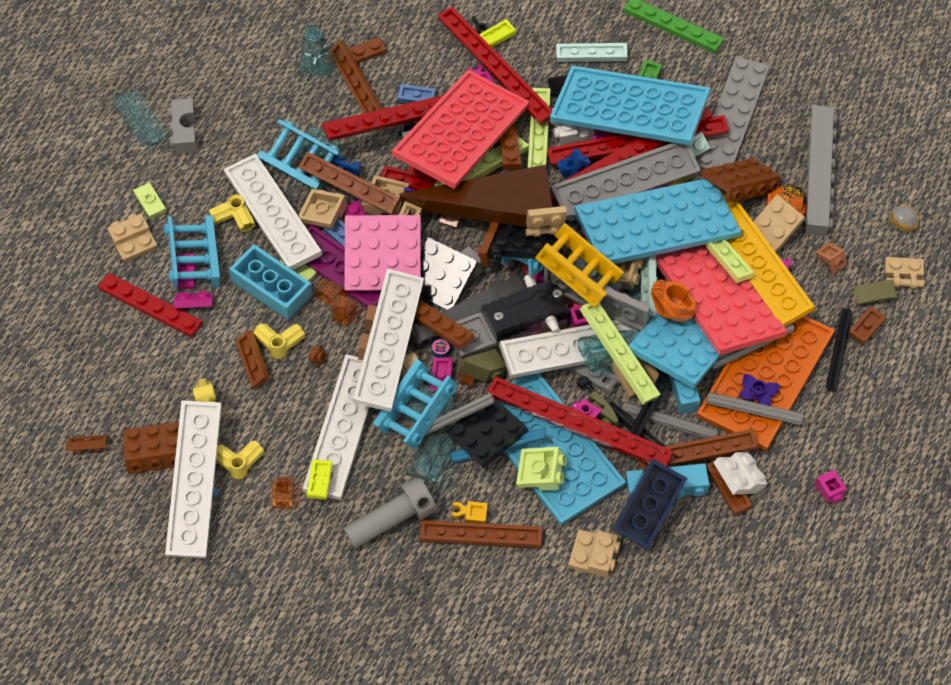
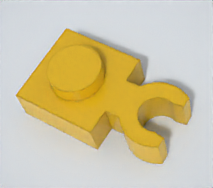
[452,501,488,523]

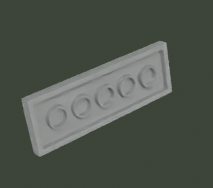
[544,266,651,332]

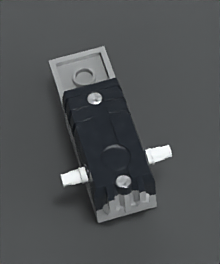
[455,274,569,360]

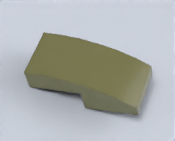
[854,280,898,306]
[589,391,618,427]

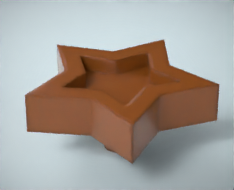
[458,371,478,388]

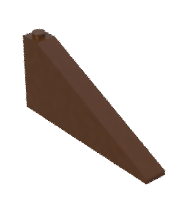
[399,165,553,228]

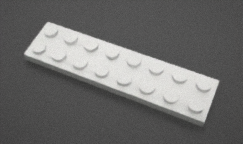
[224,154,322,270]
[352,268,424,412]
[499,320,640,378]
[302,355,370,500]
[165,400,222,559]

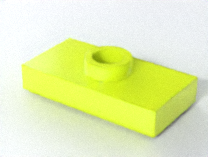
[479,19,516,48]
[307,459,333,500]

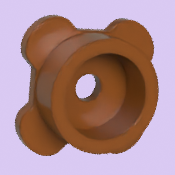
[309,345,326,368]

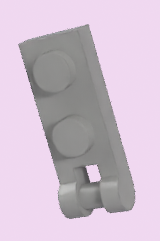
[567,362,620,395]

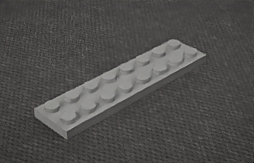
[696,56,770,171]
[550,143,701,216]

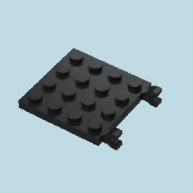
[490,215,581,270]

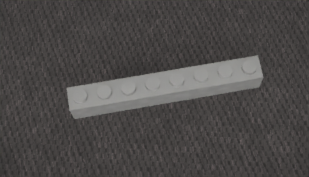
[804,105,837,236]

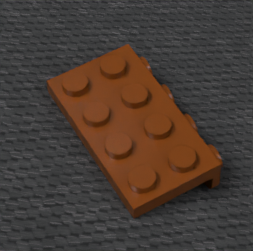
[701,158,781,203]
[123,422,179,474]

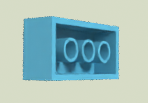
[229,244,313,320]

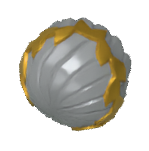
[888,204,919,234]

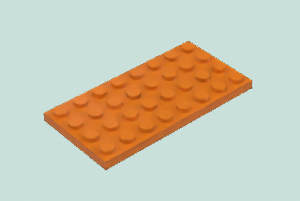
[696,316,835,451]

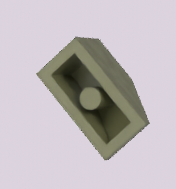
[458,349,506,383]

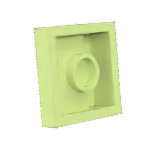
[516,447,567,491]

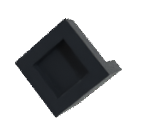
[548,75,568,96]

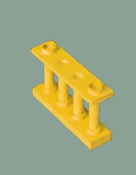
[535,223,624,308]

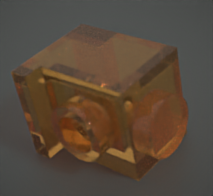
[315,278,346,308]
[331,294,356,327]
[271,477,294,509]

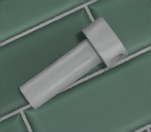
[343,476,438,549]

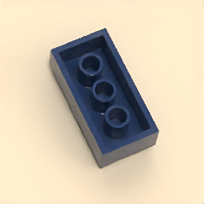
[611,458,688,550]

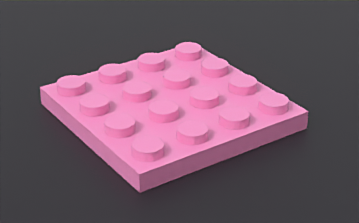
[345,215,421,291]

